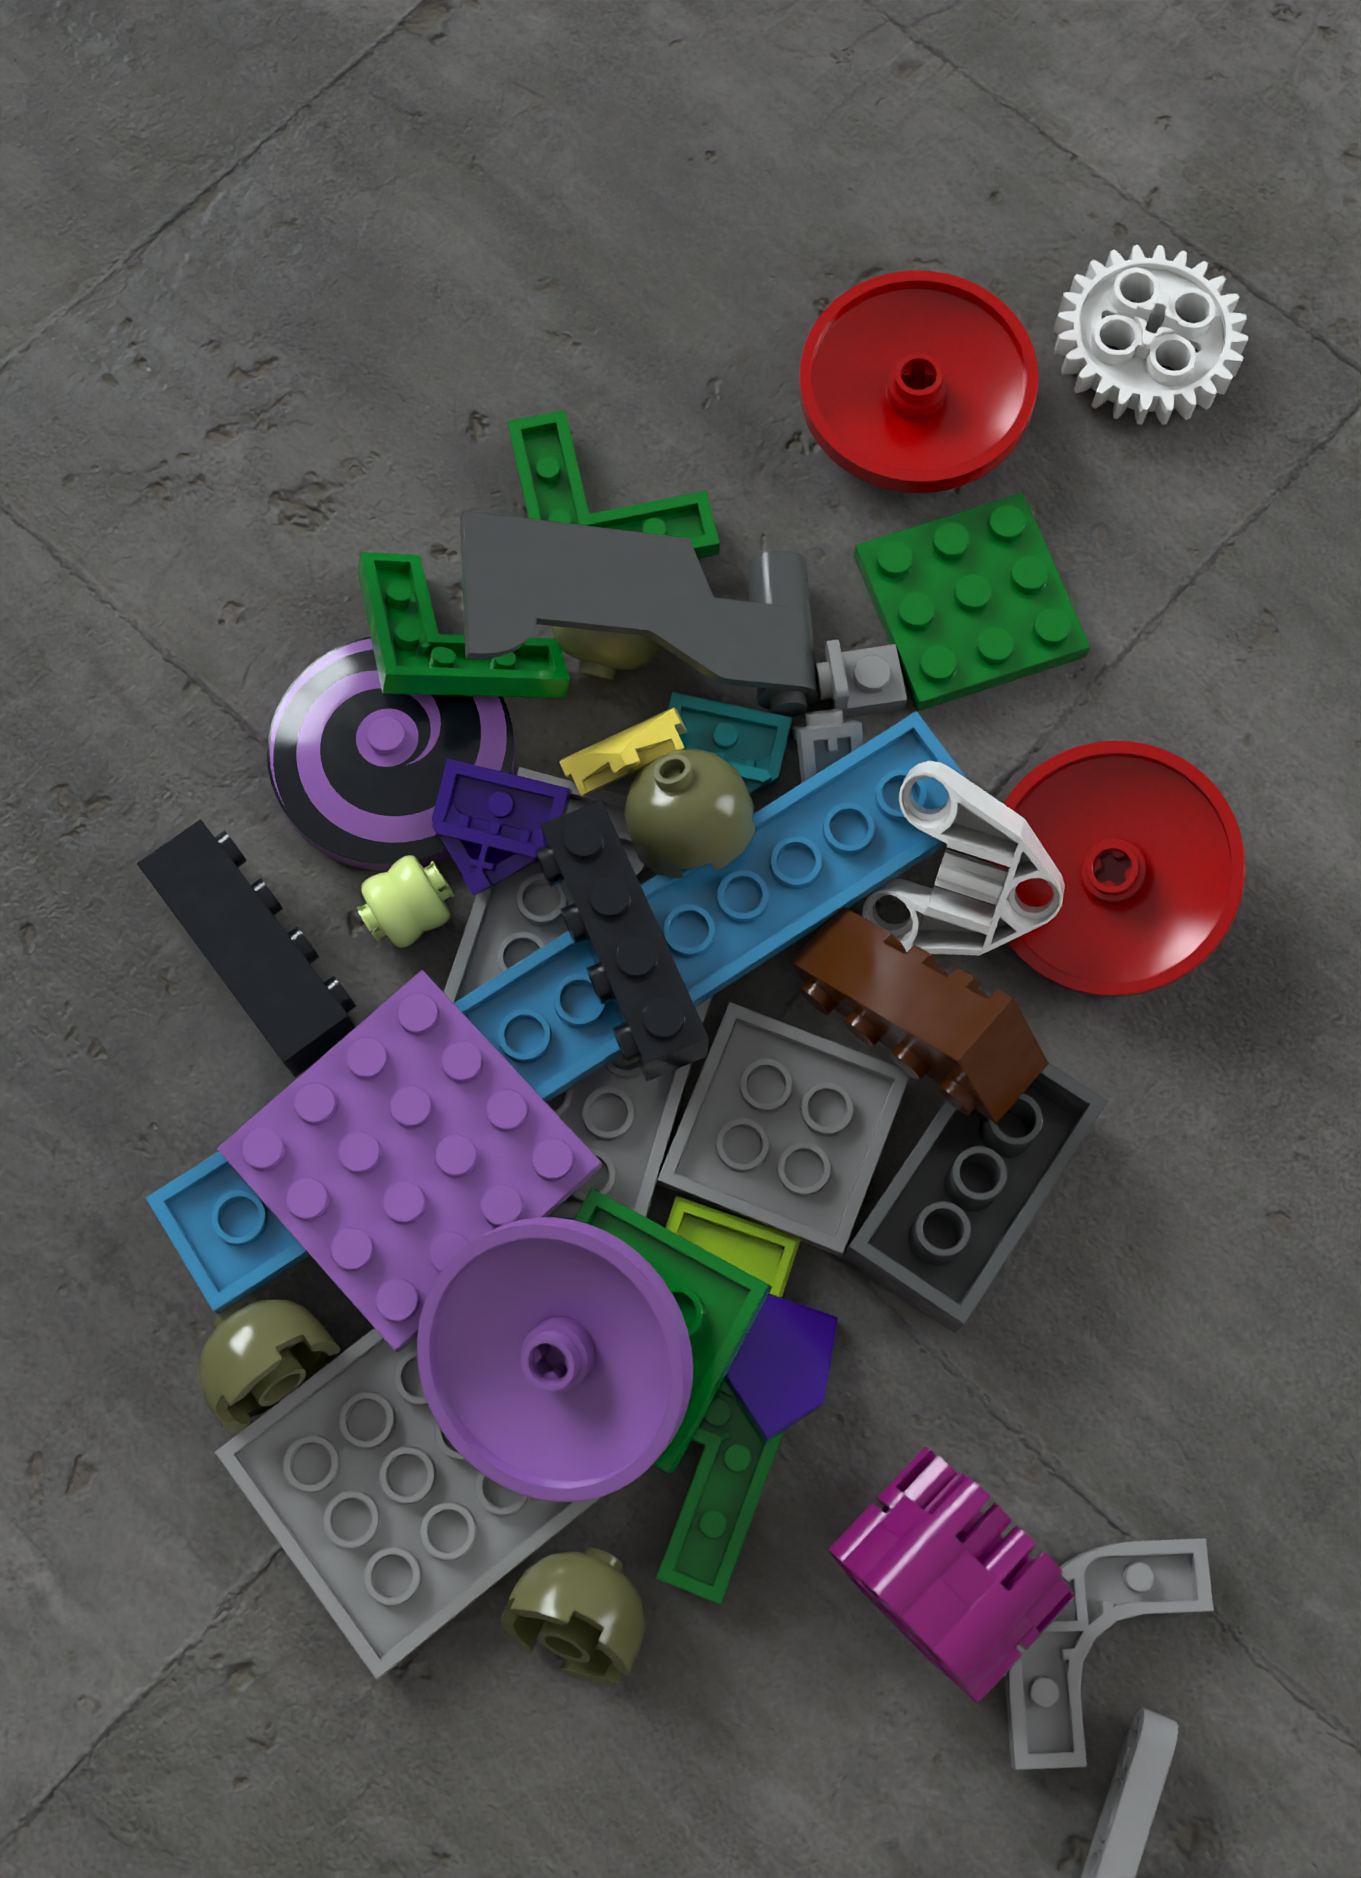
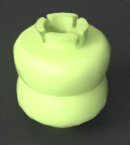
[357,855,455,948]

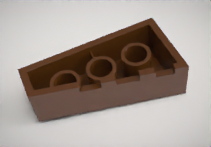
[790,907,1049,1124]

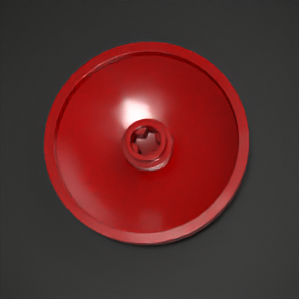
[799,270,1039,493]
[984,741,1246,997]

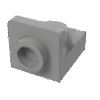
[815,640,907,718]
[790,709,864,784]

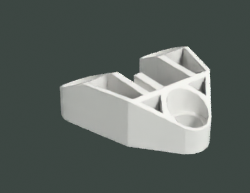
[862,761,1065,956]

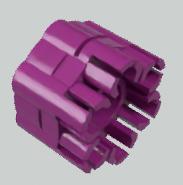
[827,1446,1075,1704]

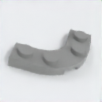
[1005,1538,1214,1770]

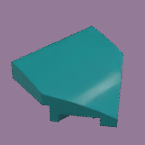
[668,692,792,796]

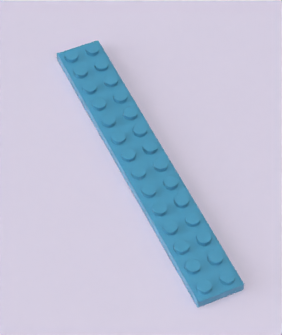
[146,711,967,1314]

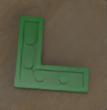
[507,410,720,559]
[357,552,570,698]
[656,1379,784,1605]

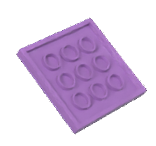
[217,970,602,1353]

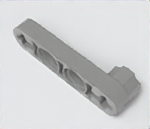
[1081,1707,1178,1878]

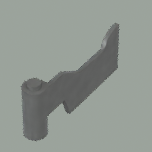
[460,510,819,717]

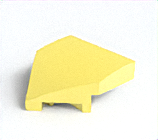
[559,707,687,796]

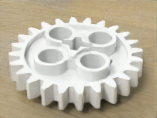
[1054,245,1248,425]

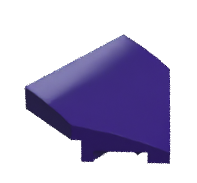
[431,758,572,896]
[724,1295,838,1443]

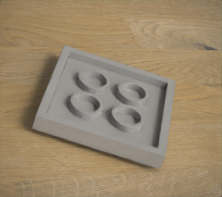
[657,1002,910,1257]

